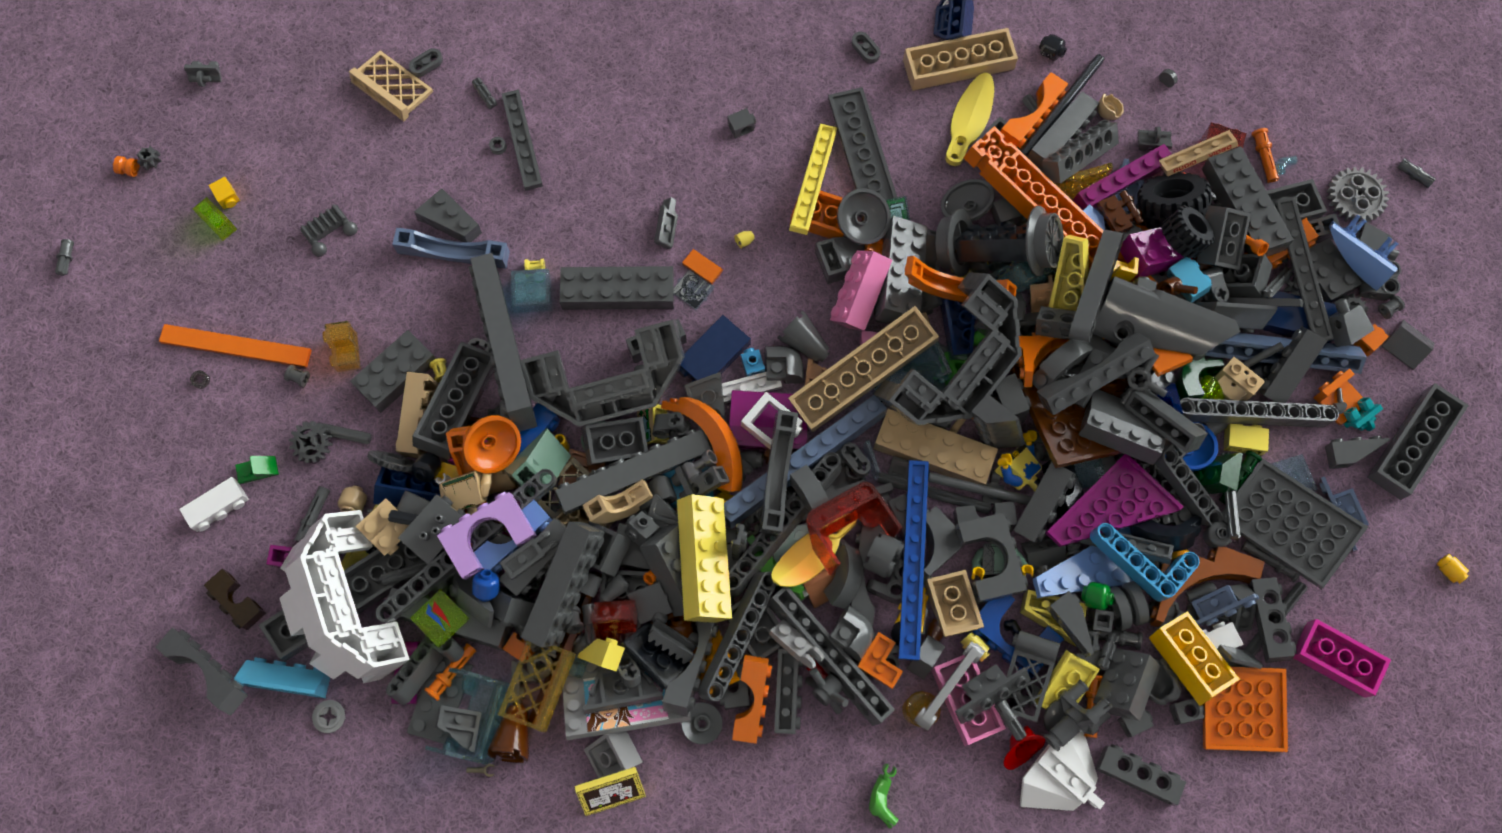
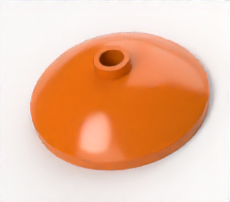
[462,415,521,474]

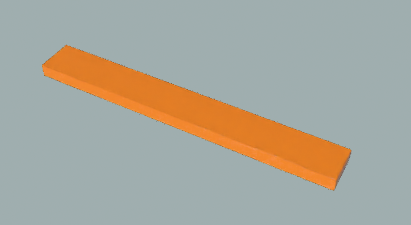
[159,324,312,368]

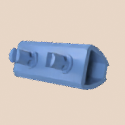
[1329,214,1399,291]

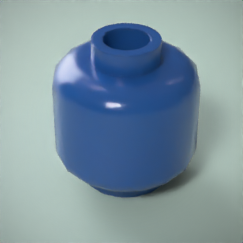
[472,569,500,601]

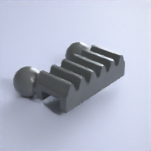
[300,204,358,257]
[648,613,699,664]

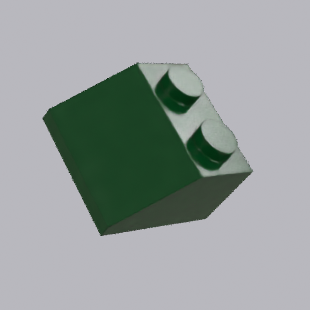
[1193,452,1243,495]

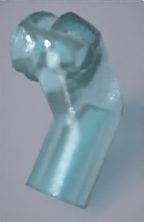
[1275,156,1298,175]

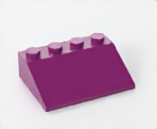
[729,390,807,451]

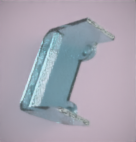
[425,668,511,765]

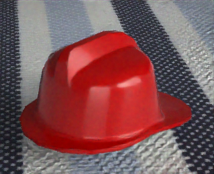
[1003,726,1045,770]

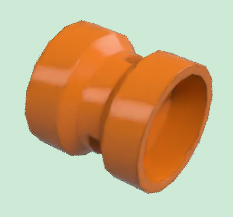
[113,156,140,177]

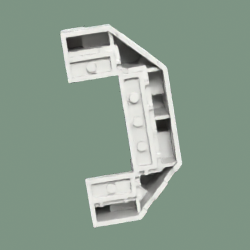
[279,510,410,683]

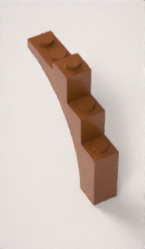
[1149,546,1265,628]

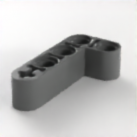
[386,629,464,705]

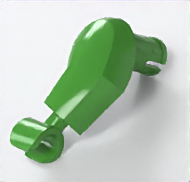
[869,763,899,829]

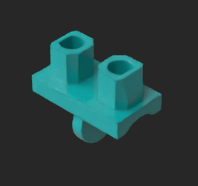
[1344,397,1383,431]

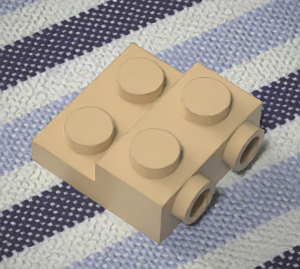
[355,498,409,556]

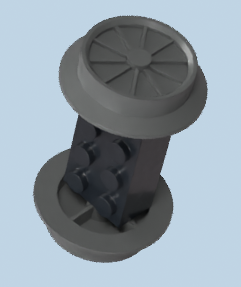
[935,206,1064,277]

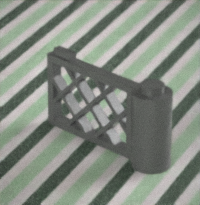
[995,631,1061,723]

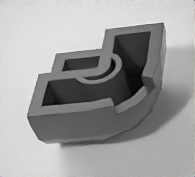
[764,346,804,384]
[828,605,874,663]

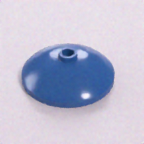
[1165,422,1218,471]

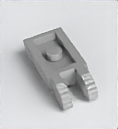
[769,619,825,669]

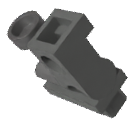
[671,449,730,499]

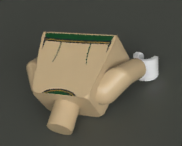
[435,470,492,515]

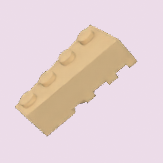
[396,372,439,458]

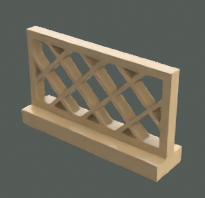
[349,51,433,121]

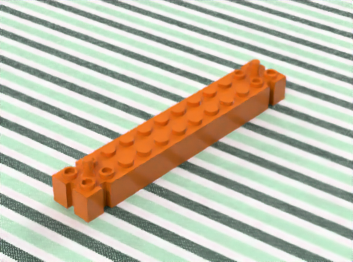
[963,126,1158,284]

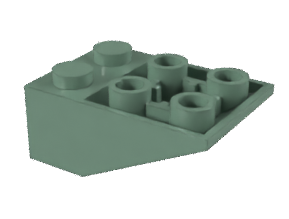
[503,428,571,497]

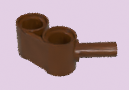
[1156,276,1198,295]

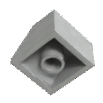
[584,731,643,778]

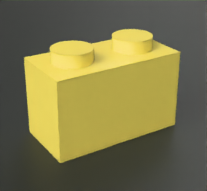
[1224,424,1269,456]

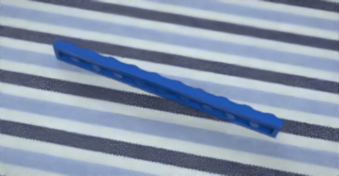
[898,460,929,661]

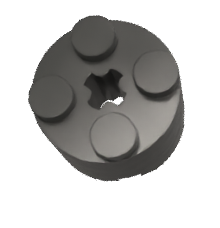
[863,531,904,578]

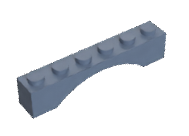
[392,228,510,269]

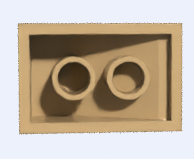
[925,570,984,637]

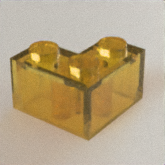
[322,321,360,372]

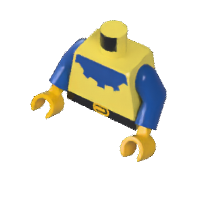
[994,430,1042,491]

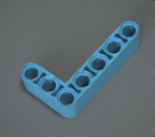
[1090,523,1199,602]

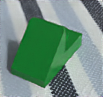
[235,456,279,484]

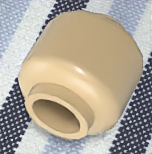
[338,486,367,512]

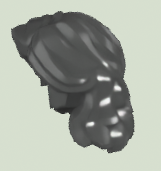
[1149,657,1181,705]

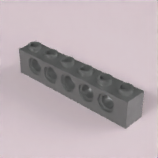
[1042,120,1119,183]

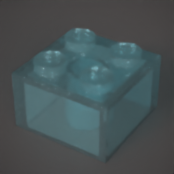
[511,269,552,314]

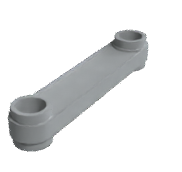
[914,641,985,731]

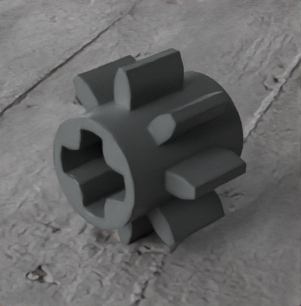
[136,146,162,170]

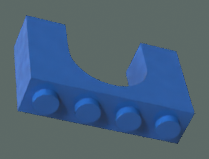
[970,596,1064,678]

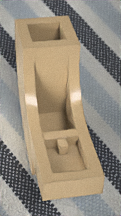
[583,479,653,524]

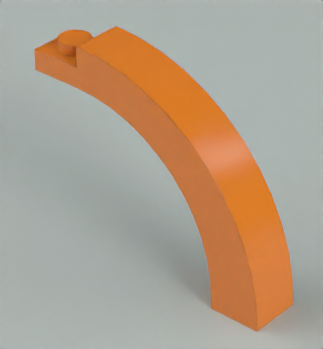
[905,256,1017,302]
[661,397,743,492]

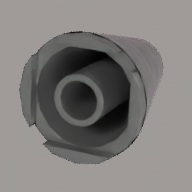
[777,311,829,362]

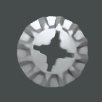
[312,700,346,733]

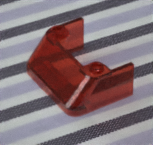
[806,482,903,576]

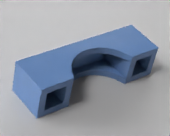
[474,500,552,574]

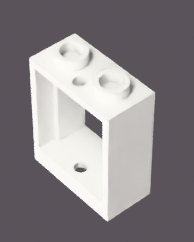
[741,392,803,449]

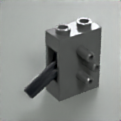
[388,495,466,564]

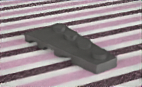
[684,372,726,452]

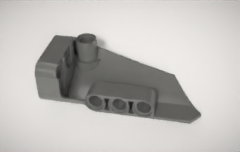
[1093,276,1240,356]

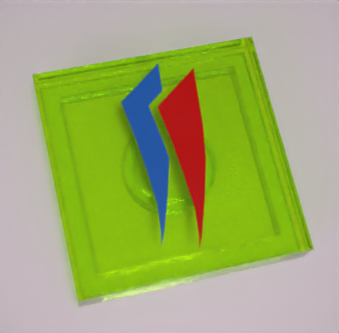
[410,589,470,648]

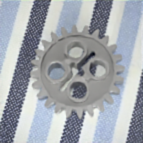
[1327,167,1389,223]

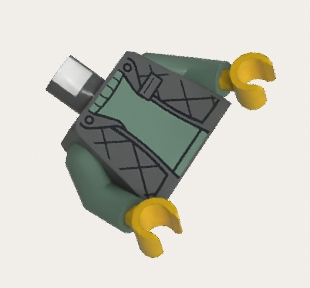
[971,543,1034,580]

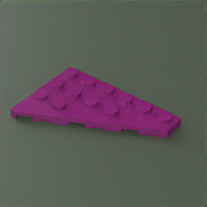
[1046,454,1184,547]

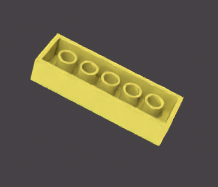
[677,494,732,623]

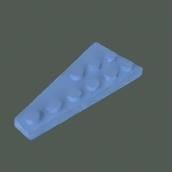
[1032,526,1135,599]

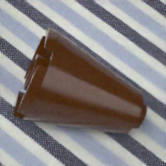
[487,703,529,763]

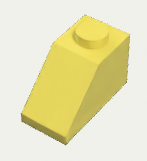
[578,637,625,672]

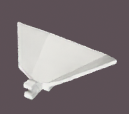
[1020,732,1105,811]

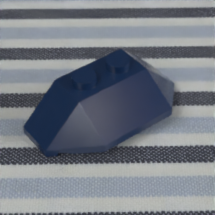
[934,0,974,40]

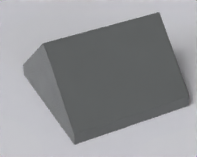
[1382,320,1435,370]

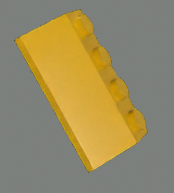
[1149,611,1240,706]

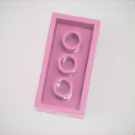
[830,250,892,331]
[931,655,1006,746]

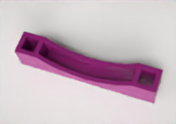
[1072,144,1172,210]

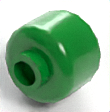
[1081,582,1114,610]

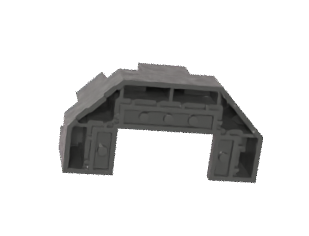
[873,272,1022,425]
[520,320,685,427]

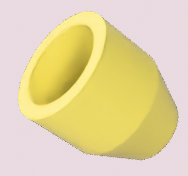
[734,231,755,248]

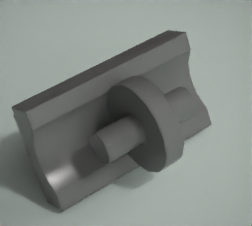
[184,61,222,87]
[1137,127,1172,151]

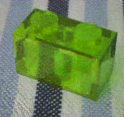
[192,197,237,241]

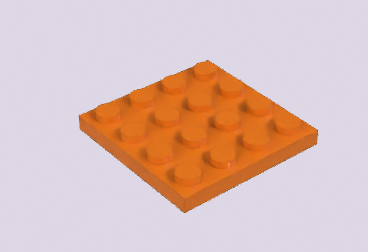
[1203,667,1288,752]

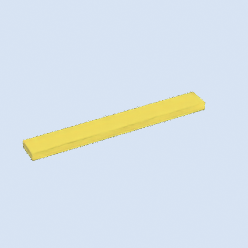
[789,124,837,235]

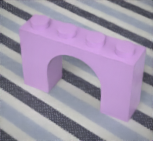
[437,492,537,580]

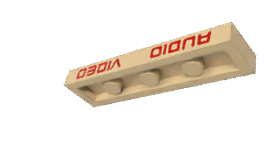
[1159,130,1238,177]

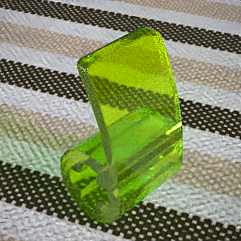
[1200,376,1225,411]

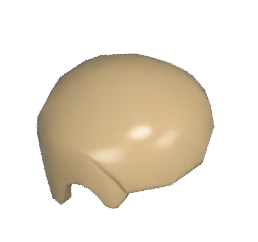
[1097,93,1124,120]

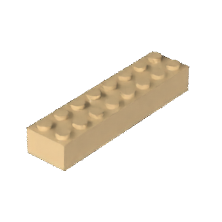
[788,306,939,432]

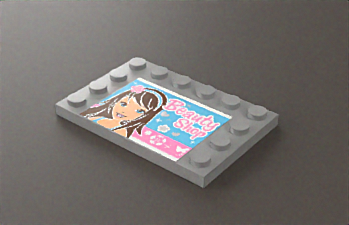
[562,660,691,740]

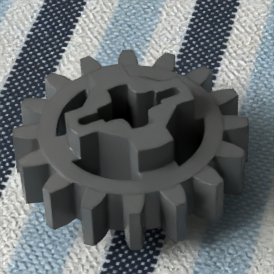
[289,421,333,463]

